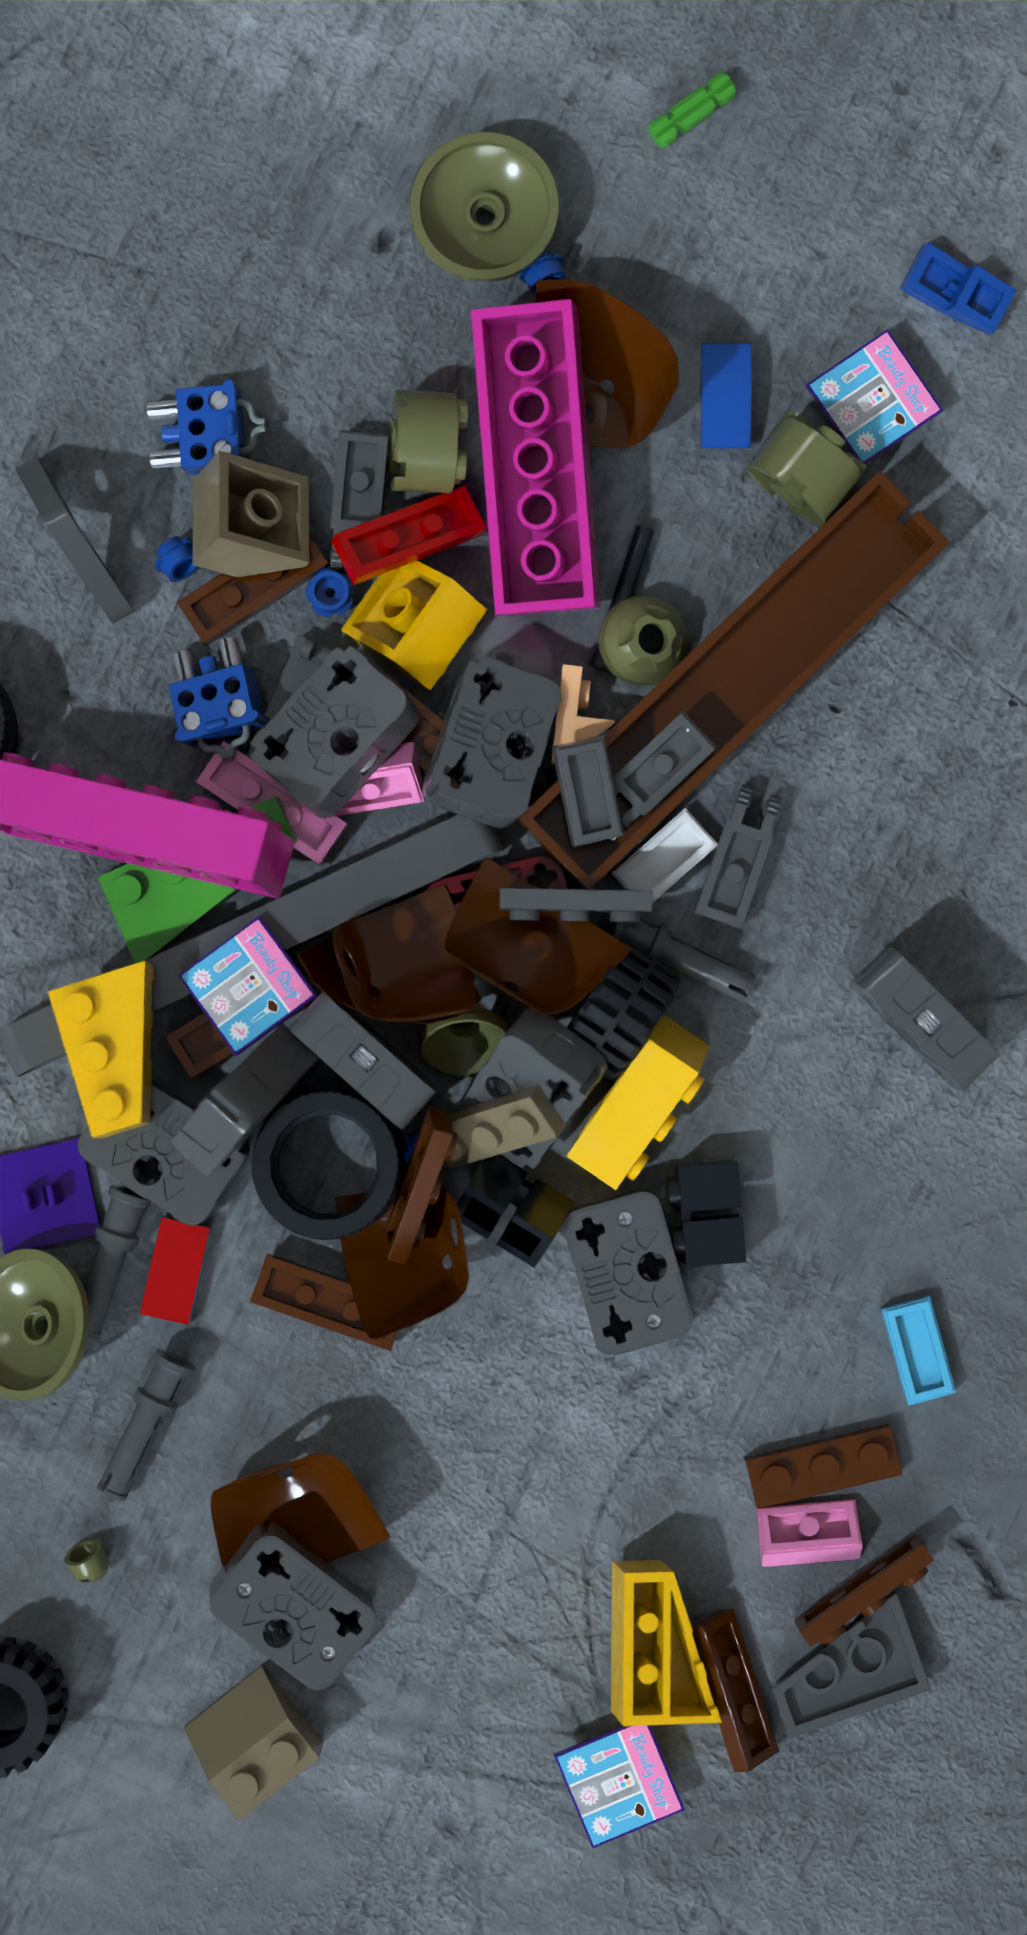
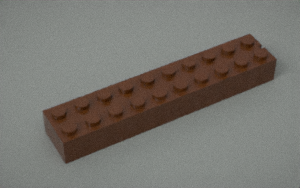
[519,471,950,890]

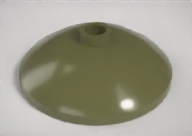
[410,132,559,282]
[0,1249,90,1401]

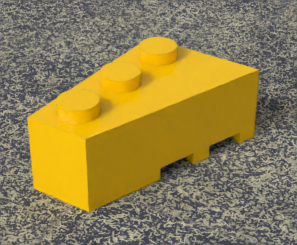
[48,961,154,1138]
[566,1014,710,1190]
[611,1560,722,1726]

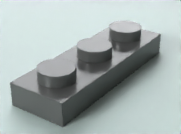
[499,888,652,923]

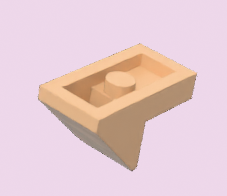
[551,664,616,769]

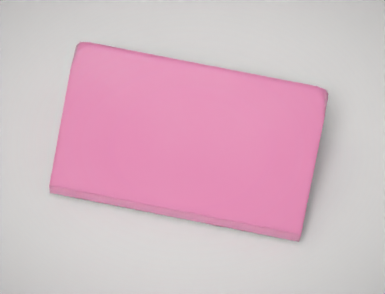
[335,742,425,816]
[757,1499,862,1567]

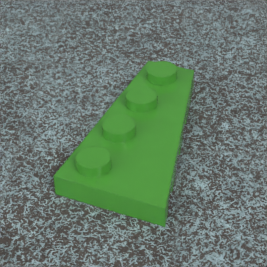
[97,796,298,964]

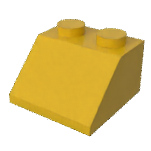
[341,561,487,690]

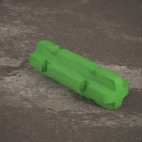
[648,72,736,148]

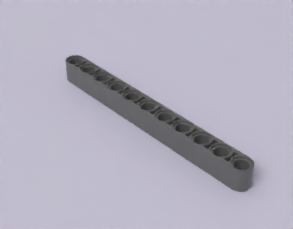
[0,815,506,1077]

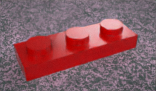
[331,485,487,585]

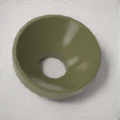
[598,595,688,686]
[421,1006,509,1077]

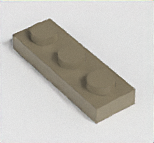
[446,1085,566,1169]

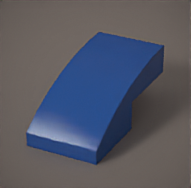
[899,242,1017,335]
[700,343,752,448]

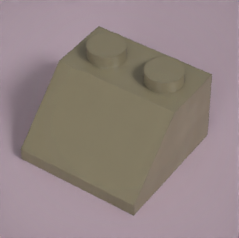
[192,451,309,577]
[184,1664,323,1821]

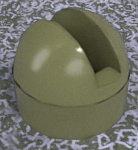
[65,1538,109,1582]

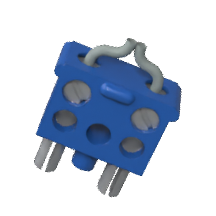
[146,379,266,475]
[168,637,270,760]

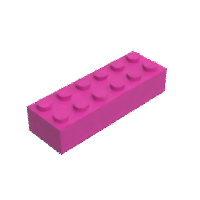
[471,299,601,617]
[0,753,295,899]

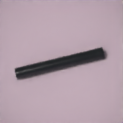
[590,525,655,672]

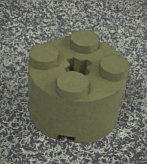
[389,390,468,493]
[747,409,867,526]

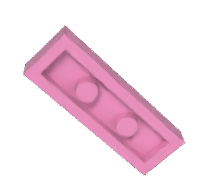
[196,741,348,866]

